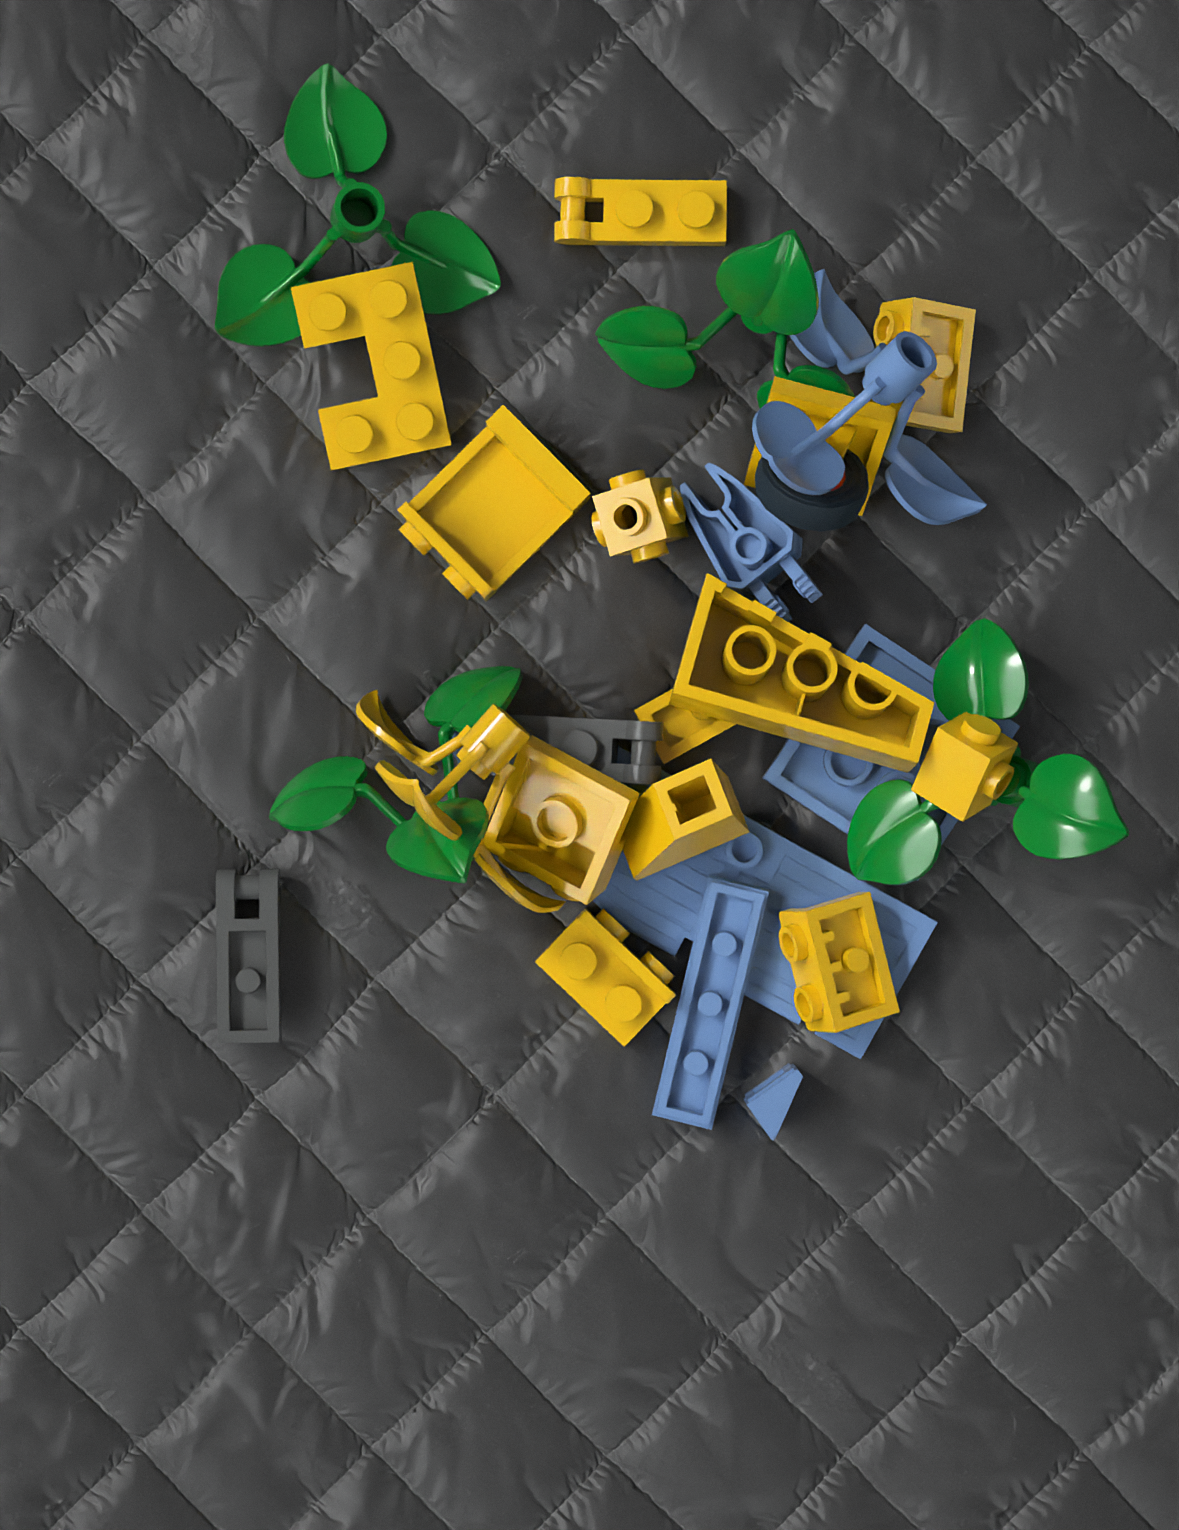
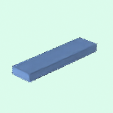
[652,875,770,1130]

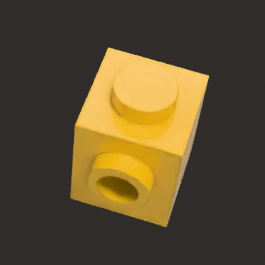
[911,711,1018,822]

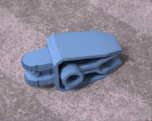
[680,463,823,622]

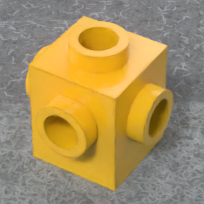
[592,469,688,564]

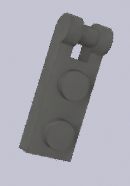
[491,715,664,784]
[216,868,282,1043]

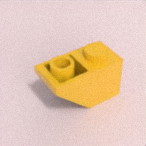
[622,759,750,881]

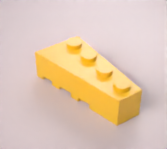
[669,573,934,773]

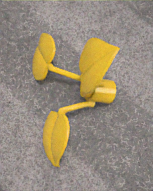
[356,690,566,913]

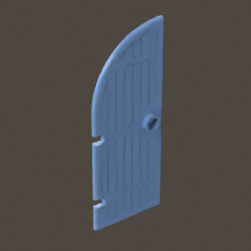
[593,745,938,1059]

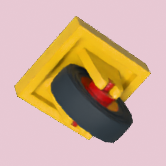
[744,376,896,532]

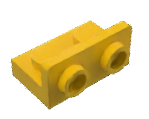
[870,297,976,433]
[779,892,900,1033]
[535,908,676,1047]

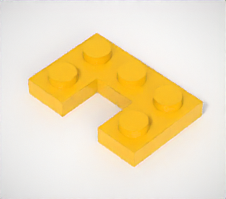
[291,262,452,470]

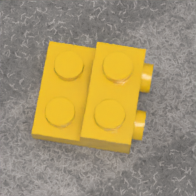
[483,735,640,905]

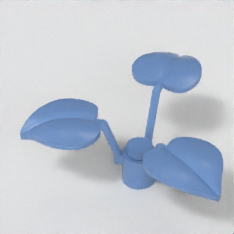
[752,269,987,525]

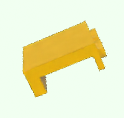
[397,405,591,602]

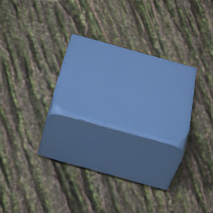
[743,1063,803,1141]

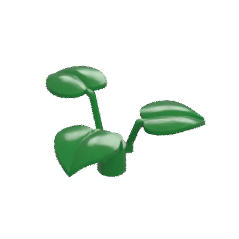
[214,63,501,347]
[595,229,855,408]
[847,618,1129,885]
[268,666,523,884]

